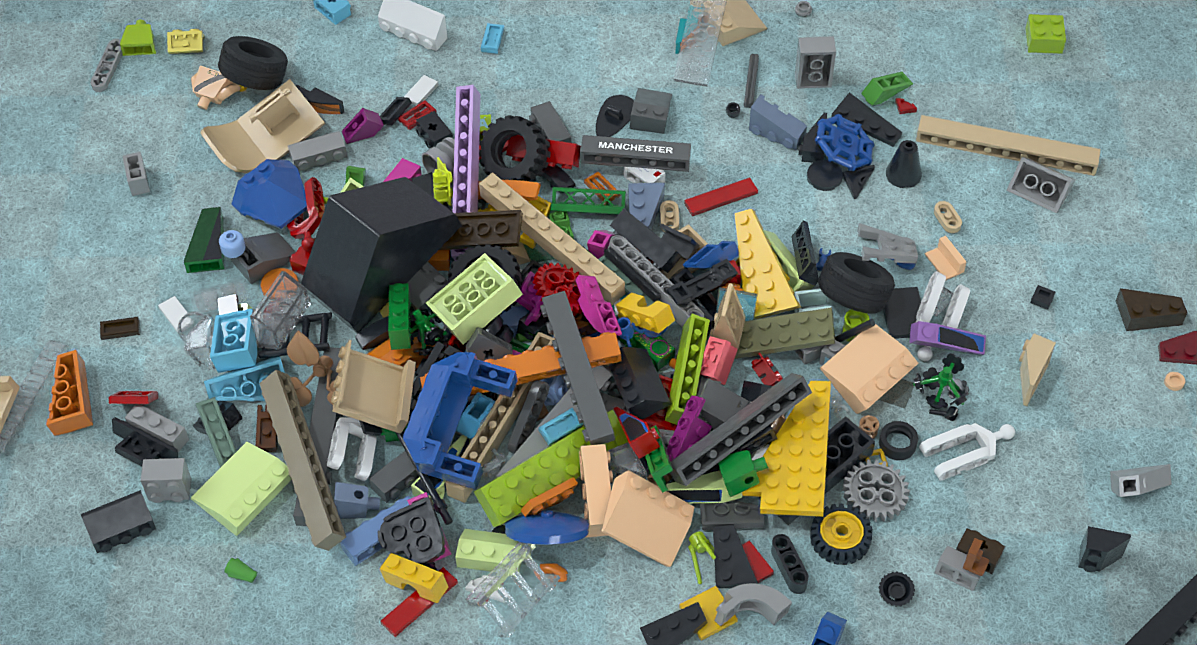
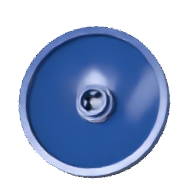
[505,510,589,545]

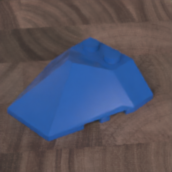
[231,159,307,229]

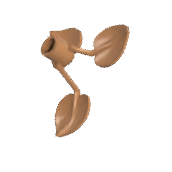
[287,330,336,407]

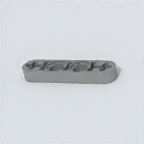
[90,39,122,92]

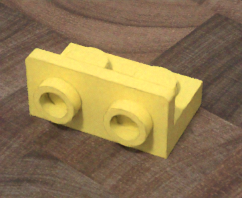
[167,29,205,54]

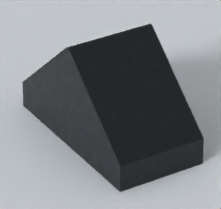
[301,177,462,334]

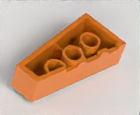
[46,350,93,436]

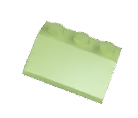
[455,529,525,575]

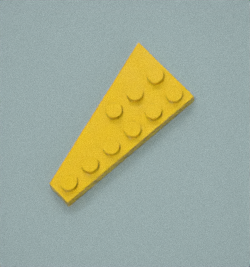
[734,209,801,320]

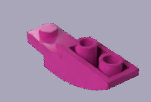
[576,275,622,336]

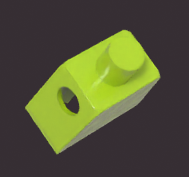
[120,19,156,56]

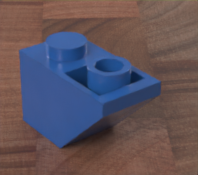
[812,612,847,645]

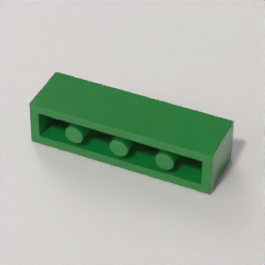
[388,283,411,350]

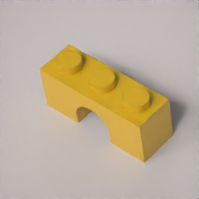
[615,292,675,333]
[380,553,448,603]

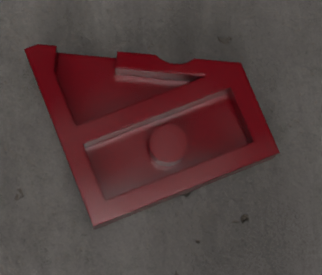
[1158,331,1197,365]

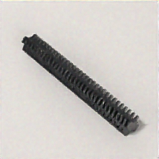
[603,247,661,302]

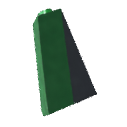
[184,207,225,273]

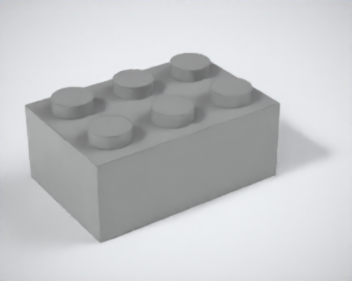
[795,36,836,89]

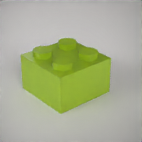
[1025,14,1066,54]

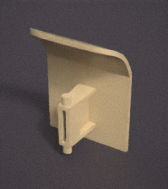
[200,79,326,173]

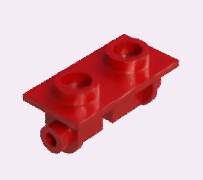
[751,353,783,386]

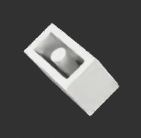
[624,167,665,183]

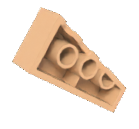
[579,444,613,538]

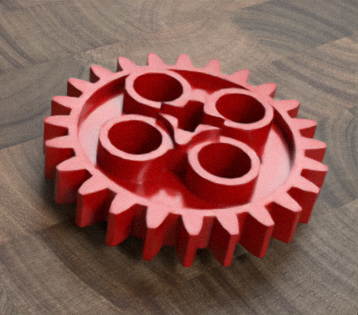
[532,262,583,316]

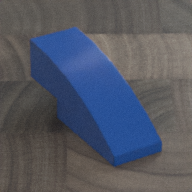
[683,241,739,268]

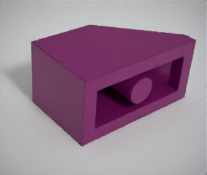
[342,107,384,144]

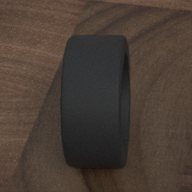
[879,421,918,461]

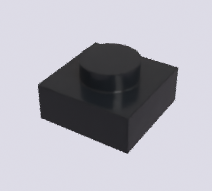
[1030,285,1056,310]

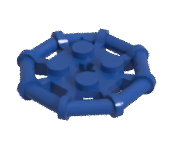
[815,114,875,171]

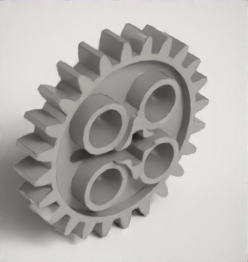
[842,459,910,522]

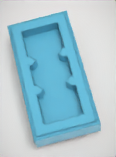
[481,23,504,54]
[538,408,583,446]

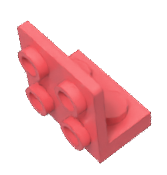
[700,336,737,385]

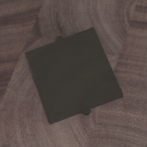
[878,379,914,409]

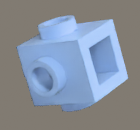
[540,375,568,406]

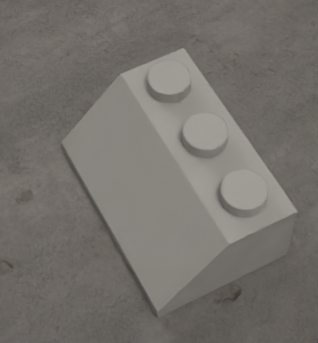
[1006,157,1076,213]

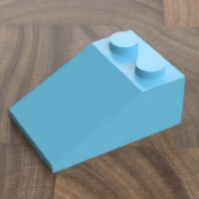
[210,308,257,373]

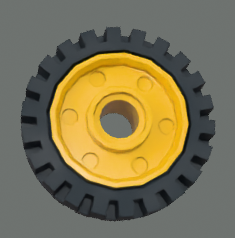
[810,503,873,565]

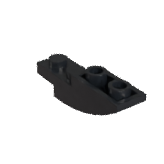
[355,311,435,350]

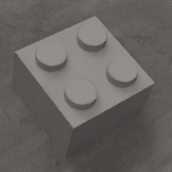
[141,458,192,503]

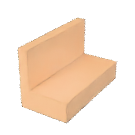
[925,236,966,281]

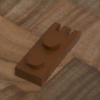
[255,405,277,452]

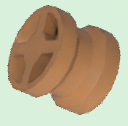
[859,415,879,439]

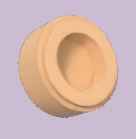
[1164,372,1185,391]

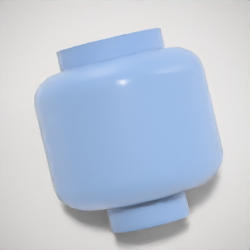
[219,230,245,258]

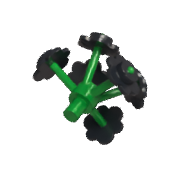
[411,310,453,356]
[913,353,969,409]

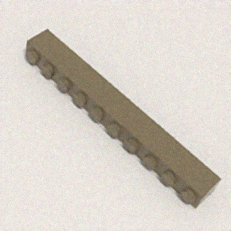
[259,370,346,551]

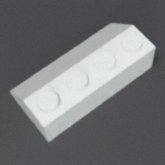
[378,0,447,51]

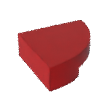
[895,98,917,114]

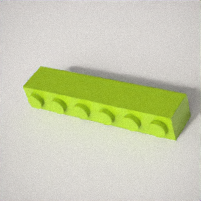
[665,314,710,425]

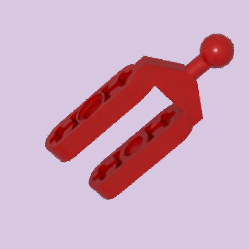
[287,177,325,252]

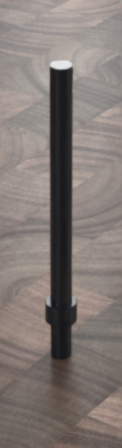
[395,431,453,525]

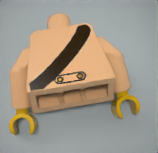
[191,66,247,110]

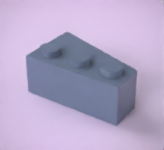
[749,94,807,150]
[628,183,665,231]

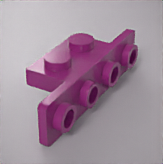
[516,271,543,326]
[666,395,712,462]

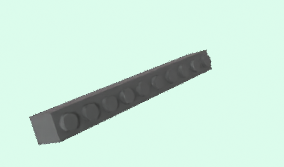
[293,347,343,526]

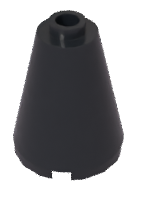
[886,140,922,188]

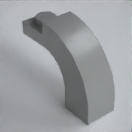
[714,583,792,626]

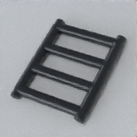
[258,312,333,358]

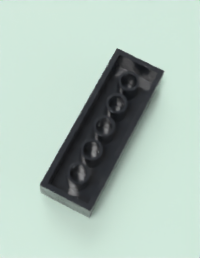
[759,416,875,525]

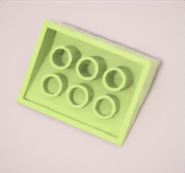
[426,253,523,344]
[191,442,292,536]

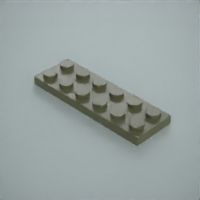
[734,307,835,359]

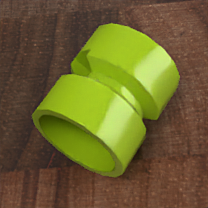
[842,309,869,342]

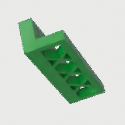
[551,187,626,214]
[645,425,673,493]

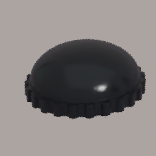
[878,571,915,607]

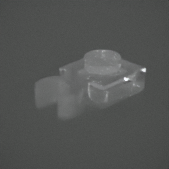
[829,383,850,420]

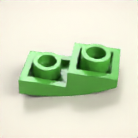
[549,211,574,239]

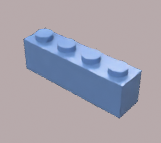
[340,495,411,566]

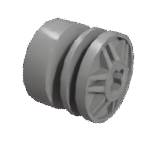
[421,137,455,179]

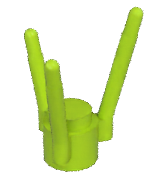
[688,531,716,584]

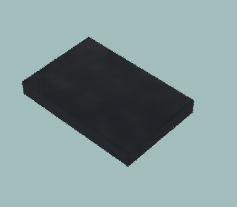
[883,287,921,339]

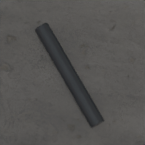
[835,319,875,343]

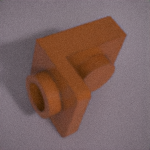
[963,538,989,576]

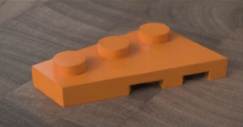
[521,477,578,517]

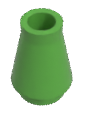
[224,558,258,583]

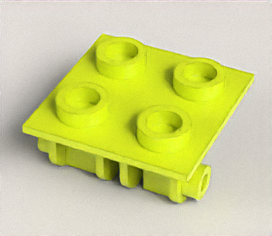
[433,157,453,206]

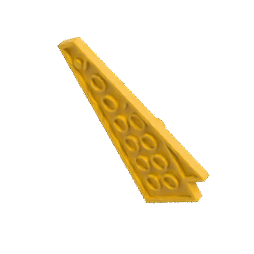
[742,381,831,517]

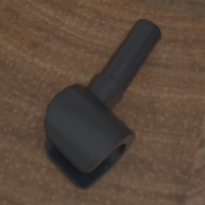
[929,406,958,421]

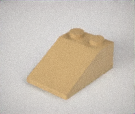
[710,284,746,349]
[1019,333,1056,406]

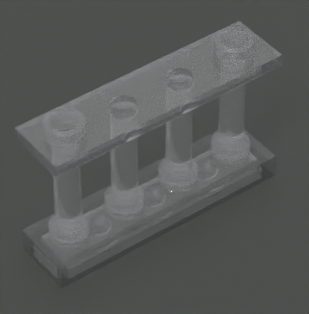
[465,542,560,638]

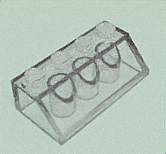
[250,271,311,350]

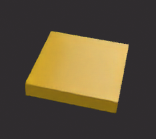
[679,586,738,641]

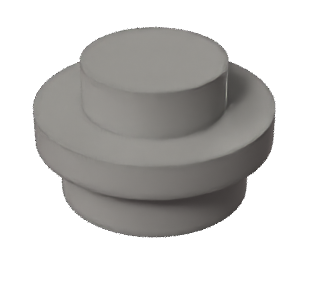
[795,1,812,16]

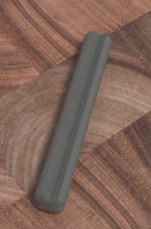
[744,53,759,108]

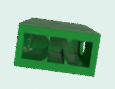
[718,450,768,497]

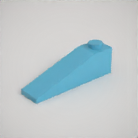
[204,356,285,401]

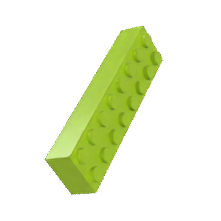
[473,409,630,527]

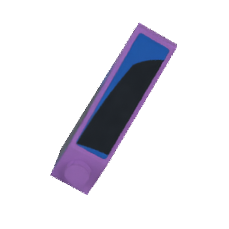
[909,321,986,355]

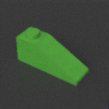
[861,71,913,106]

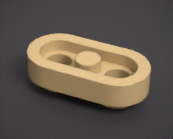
[660,200,679,232]
[934,201,962,233]

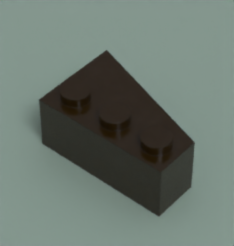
[1115,288,1187,331]

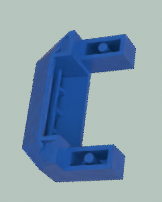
[403,352,518,490]

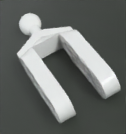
[916,271,970,362]
[327,417,377,482]
[919,423,1015,481]

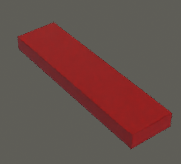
[684,177,758,216]
[380,567,458,637]

